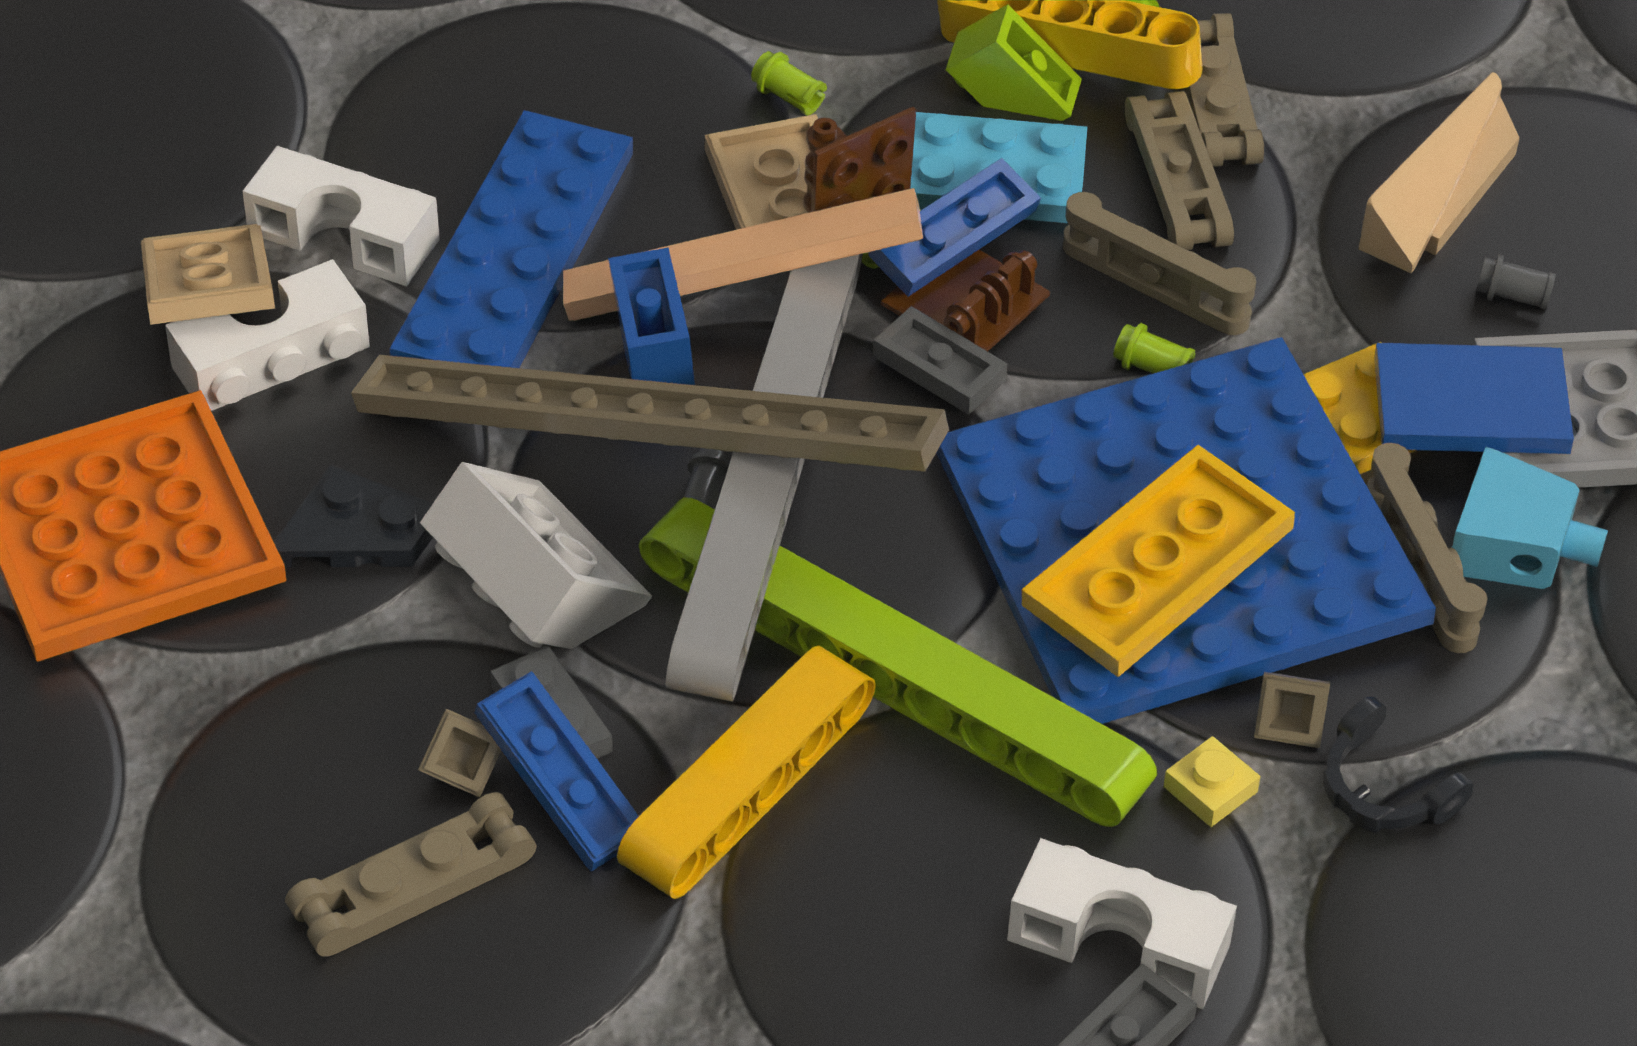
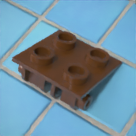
[803,106,916,213]
[881,250,1050,352]

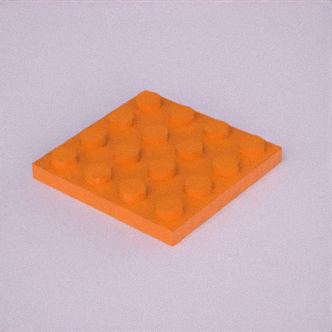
[0,390,286,662]

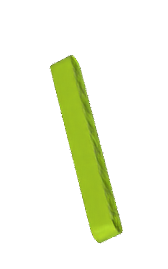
[639,497,1157,827]

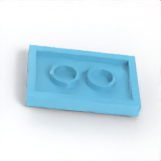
[911,112,1087,223]

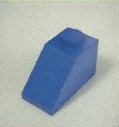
[608,247,695,385]

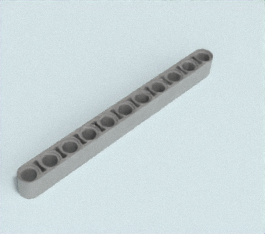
[665,253,863,702]

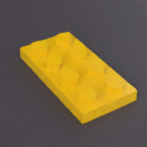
[1022,445,1295,677]

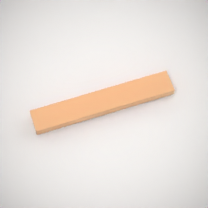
[563,188,923,321]

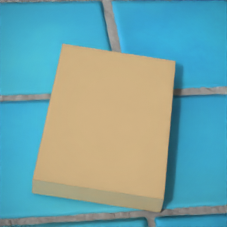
[705,114,818,230]
[141,224,275,325]

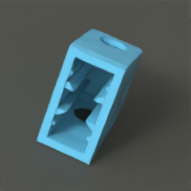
[1452,447,1608,589]

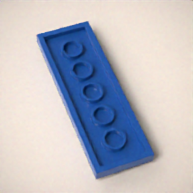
[390,110,633,368]

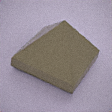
[1254,672,1330,748]
[418,708,501,797]

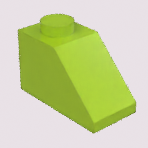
[946,4,1082,121]

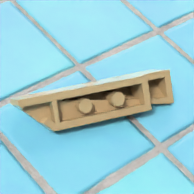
[1359,72,1519,273]

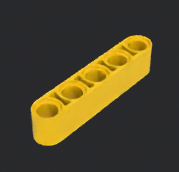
[937,0,1203,89]
[617,645,876,899]

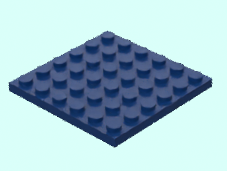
[936,337,1436,724]

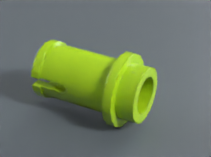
[751,51,827,116]
[1113,323,1196,374]

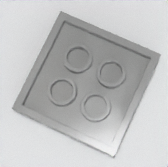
[1473,330,1637,488]

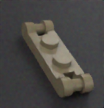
[1184,13,1264,167]
[1125,91,1234,251]
[1063,192,1256,335]
[1367,443,1487,653]
[285,792,537,957]

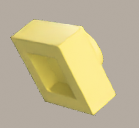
[1163,736,1261,827]

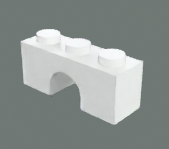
[243,146,439,286]
[165,259,370,411]
[1007,838,1237,1009]

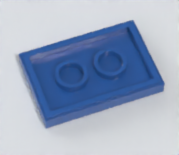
[1374,343,1574,454]

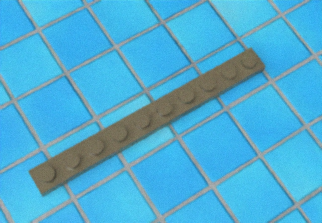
[351,355,949,471]

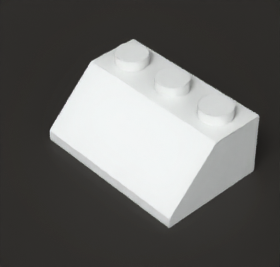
[420,462,652,649]

